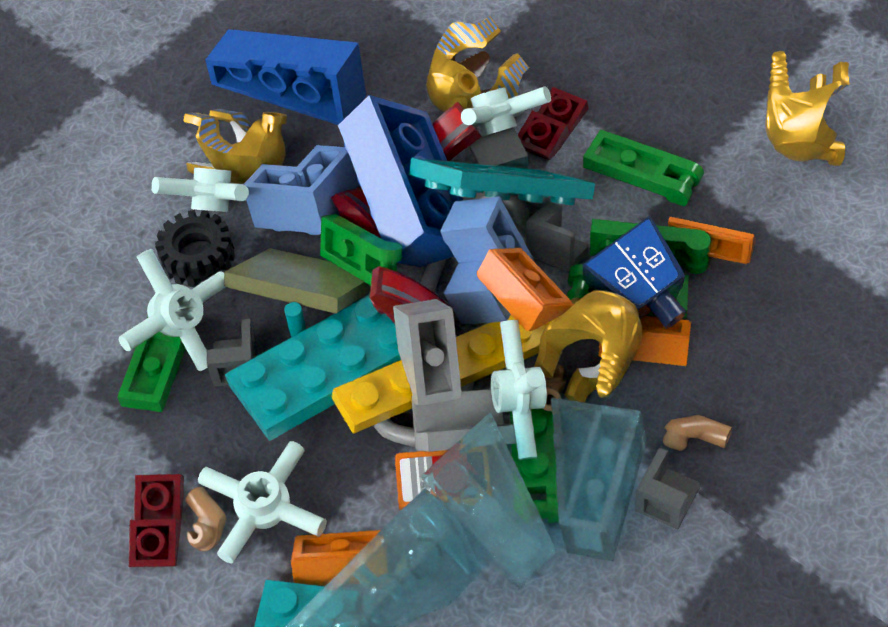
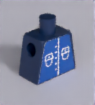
[582,216,687,329]

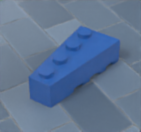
[205,29,366,125]

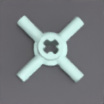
[461,86,551,137]
[152,168,249,212]
[119,249,227,371]
[491,320,547,460]
[198,441,327,564]

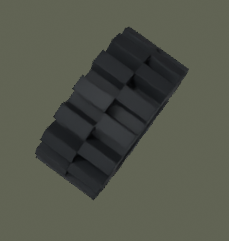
[155,210,235,287]

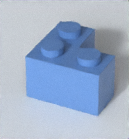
[243,145,361,235]
[440,196,534,325]

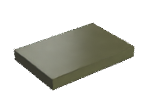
[224,248,371,313]

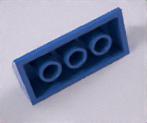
[338,95,464,267]

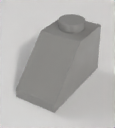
[393,299,462,406]

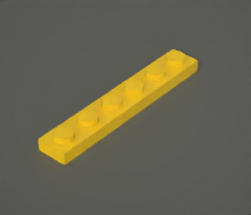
[332,314,560,434]

